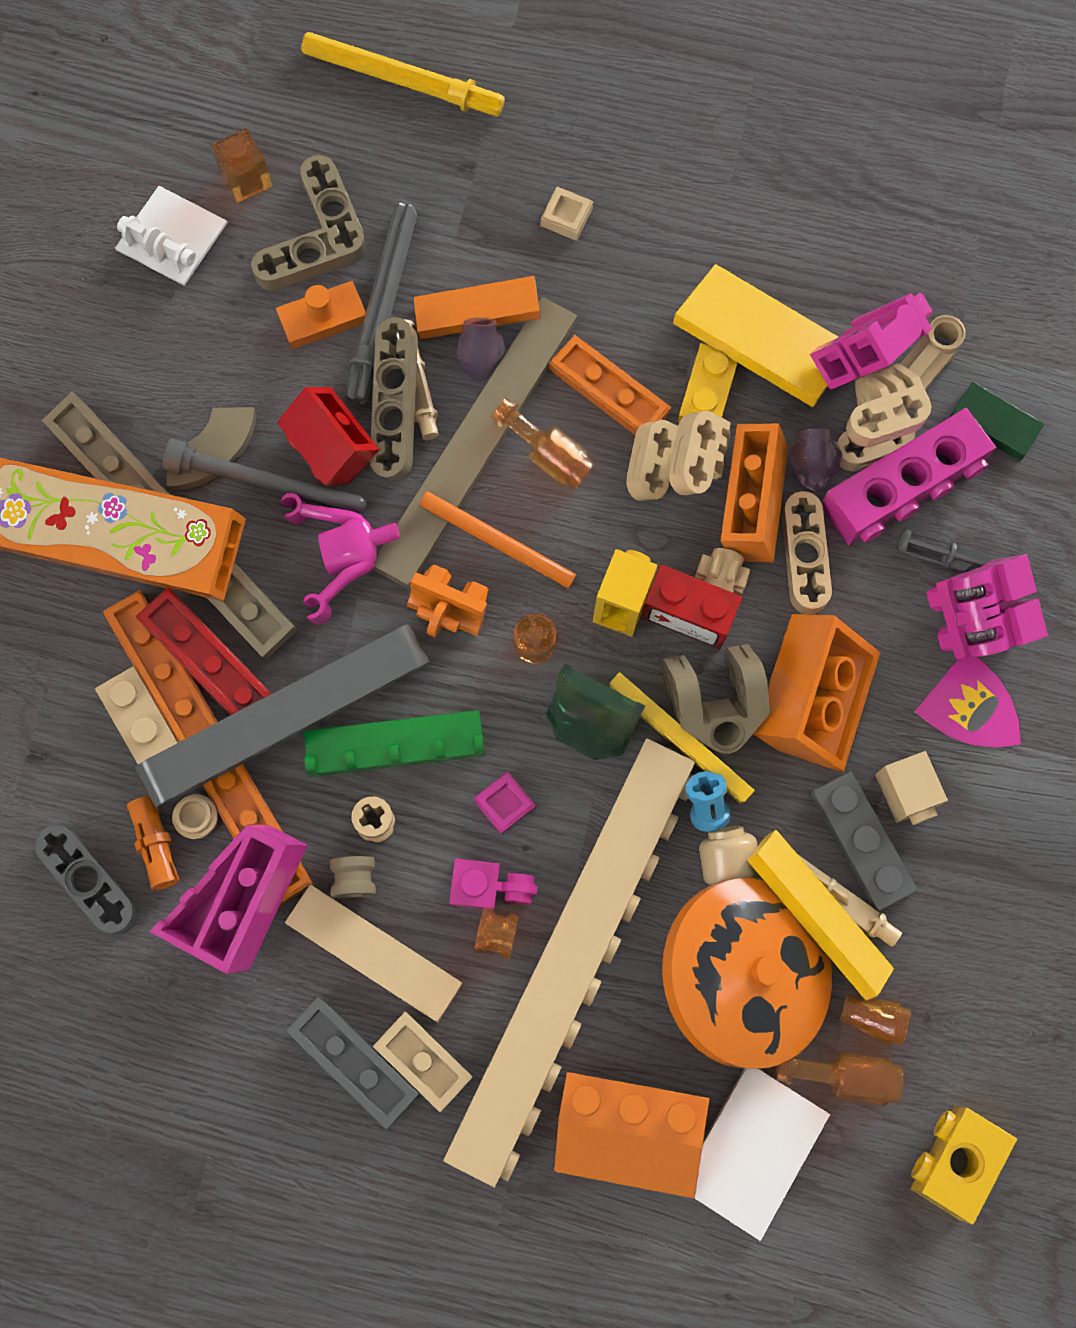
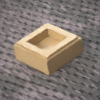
[540,187,593,241]

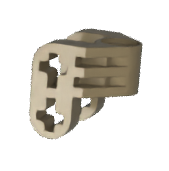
[662,644,770,754]

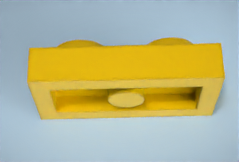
[678,343,738,423]

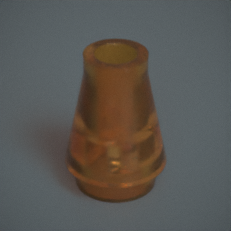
[840,995,912,1047]

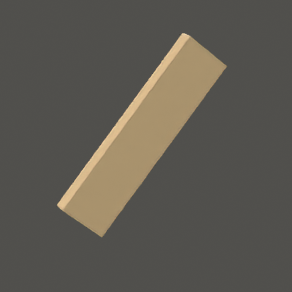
[285,884,463,1023]

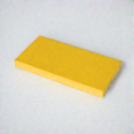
[672,264,838,407]

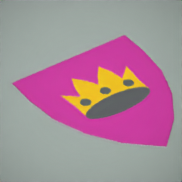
[915,656,1021,748]

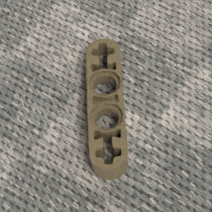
[370,317,418,482]

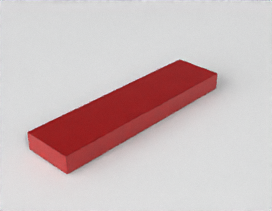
[135,587,272,716]

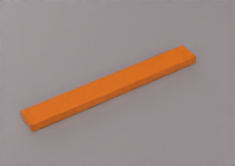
[102,590,314,906]

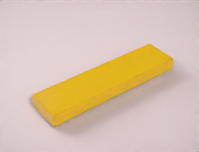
[609,672,755,804]
[747,830,894,1001]

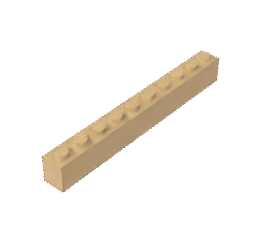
[443,738,695,1188]

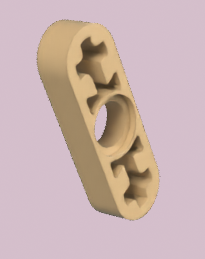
[781,491,832,615]

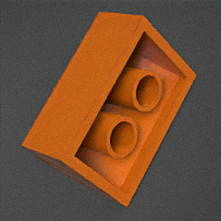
[753,614,881,772]
[554,1072,709,1199]

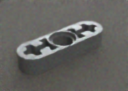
[35,825,138,935]

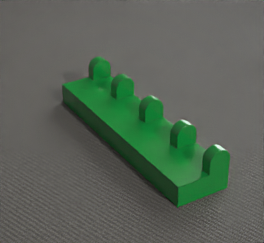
[304,710,485,778]

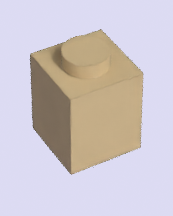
[875,751,948,825]

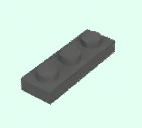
[810,771,918,911]
[286,996,420,1130]

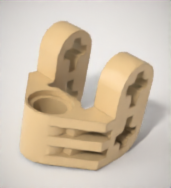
[833,363,931,472]
[626,411,731,502]

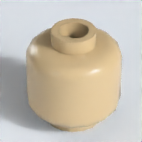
[699,826,760,885]

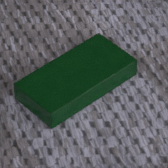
[949,381,1044,461]

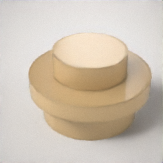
[172,794,218,840]

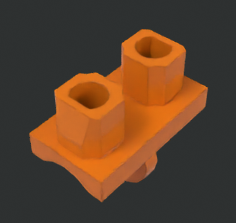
[407,564,488,638]

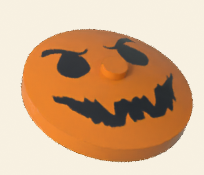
[662,878,832,1069]

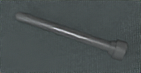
[162,438,367,513]

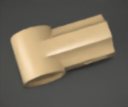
[900,315,966,390]

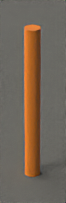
[419,491,576,588]

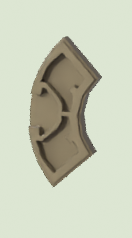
[167,407,257,492]

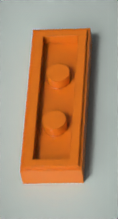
[414,276,541,340]
[548,335,671,435]

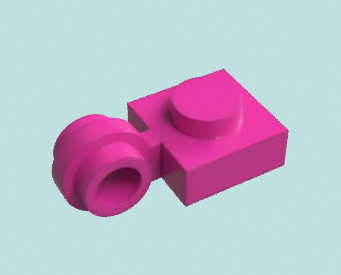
[449,859,538,910]

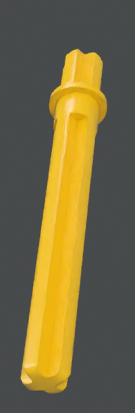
[301,32,504,117]

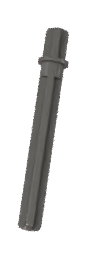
[344,203,417,406]

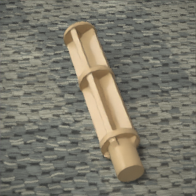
[395,319,439,440]
[794,850,902,947]

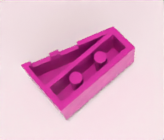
[149,824,308,974]

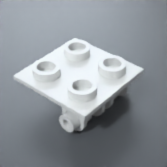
[115,186,228,286]

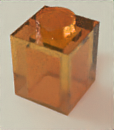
[210,128,272,203]

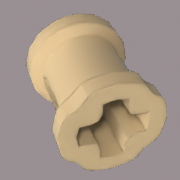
[352,797,395,843]

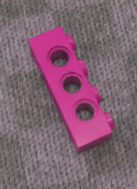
[822,408,996,546]

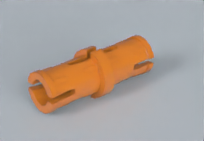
[126,796,180,891]

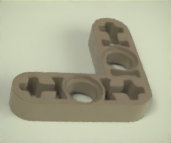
[251,155,366,291]

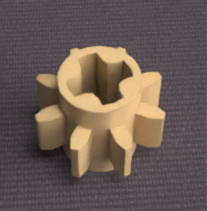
[695,548,751,595]

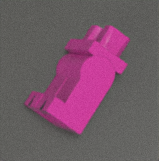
[809,292,932,390]

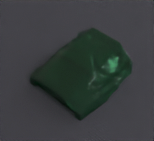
[546,663,645,760]

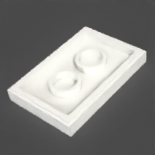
[695,1068,830,1241]

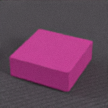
[473,772,536,835]

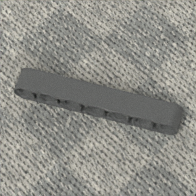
[135,624,430,808]

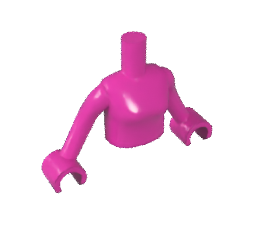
[281,493,401,625]

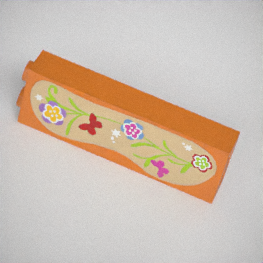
[0,458,246,602]

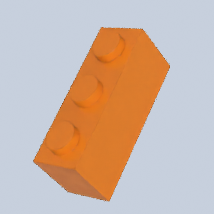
[721,423,789,563]

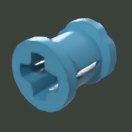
[686,771,731,832]

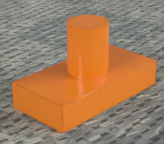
[276,280,366,350]

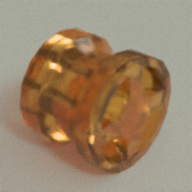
[513,613,557,664]
[474,907,519,960]

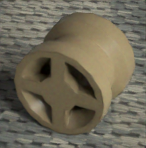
[330,856,376,899]

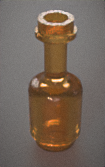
[491,398,595,489]
[776,1052,903,1106]

